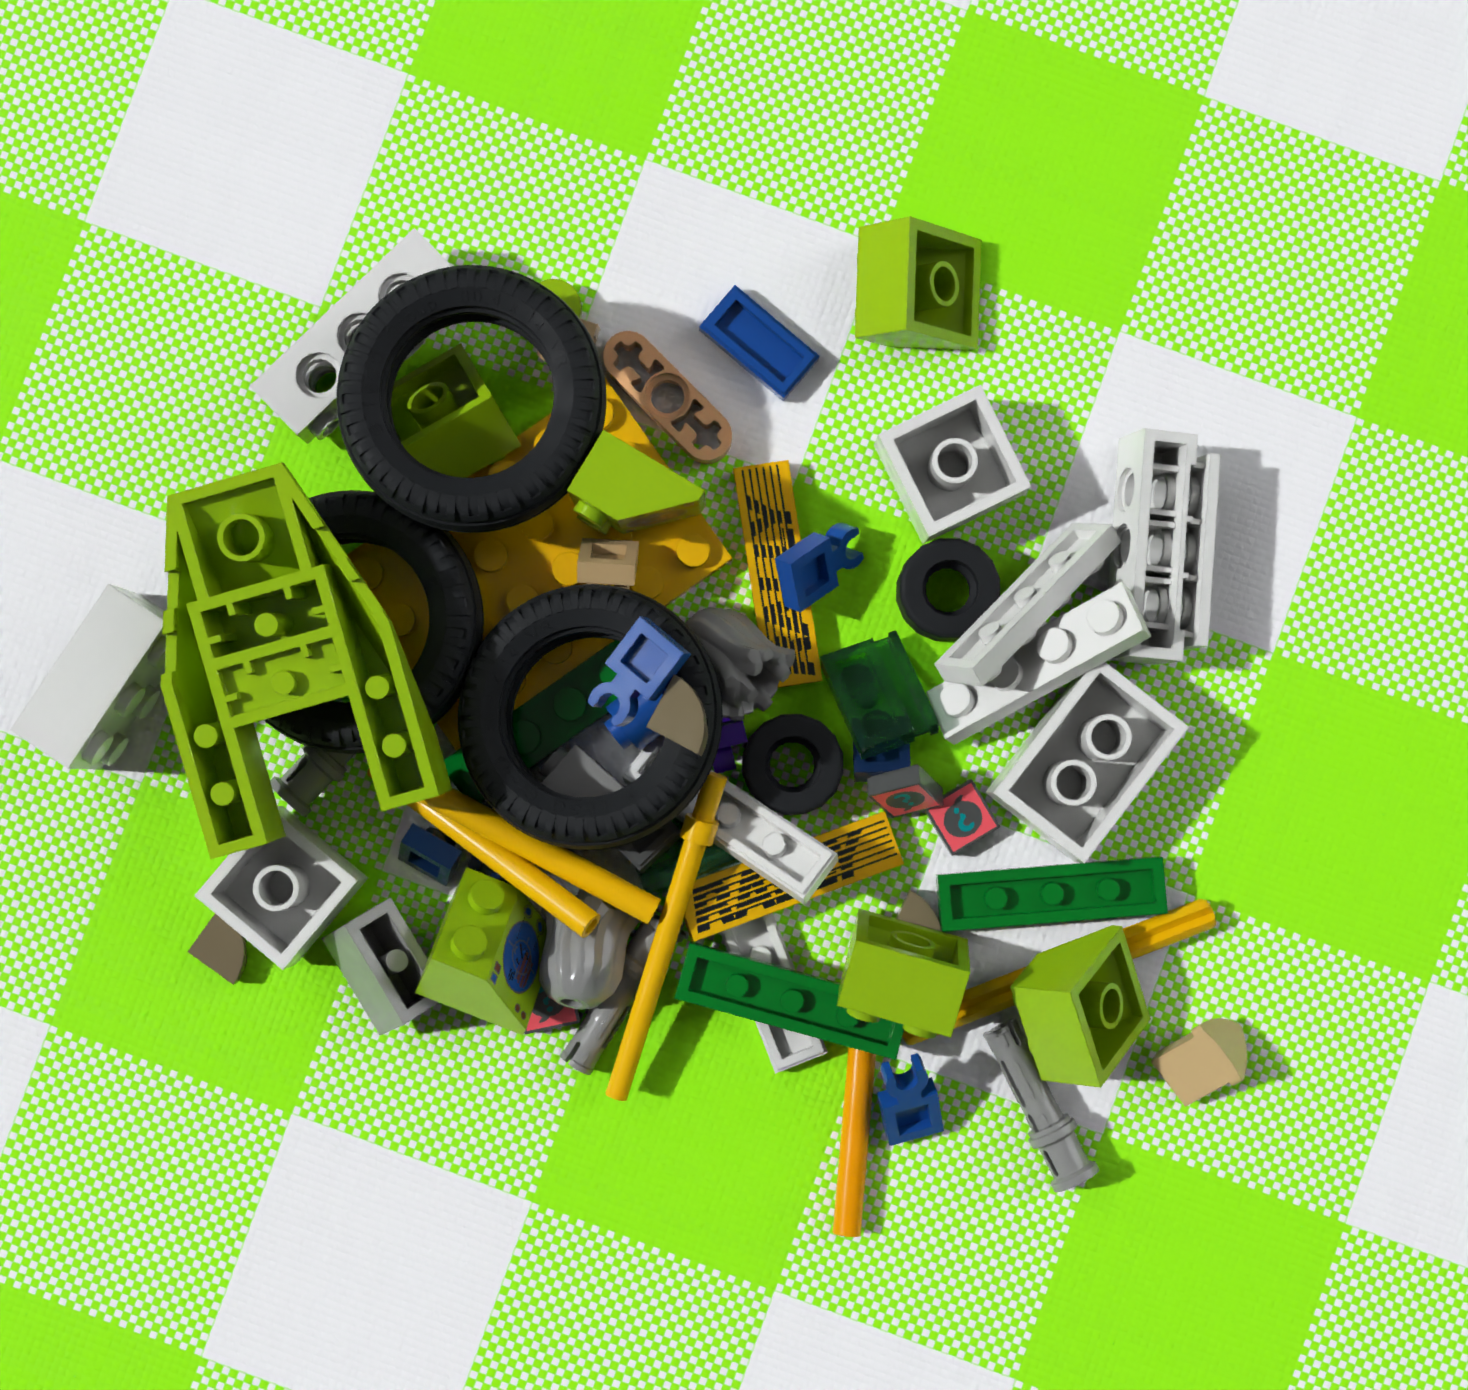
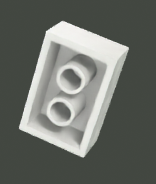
[10,584,166,770]
[985,662,1189,864]

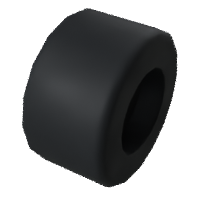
[896,538,1000,641]
[742,714,844,815]

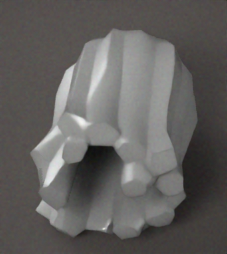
[685,607,795,721]
[539,889,640,1010]

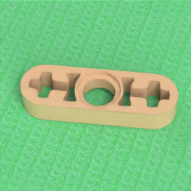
[603,331,732,464]

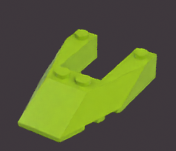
[160,462,452,860]

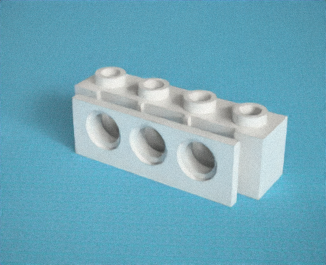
[250,228,452,444]
[1108,428,1221,665]

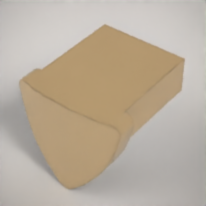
[1151,1018,1247,1107]

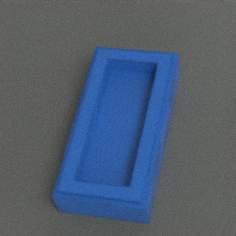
[699,285,820,401]

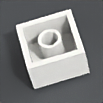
[874,385,1032,544]
[194,806,368,970]

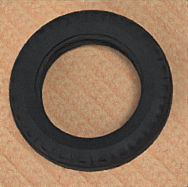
[337,265,607,533]
[264,490,484,754]
[458,584,723,850]

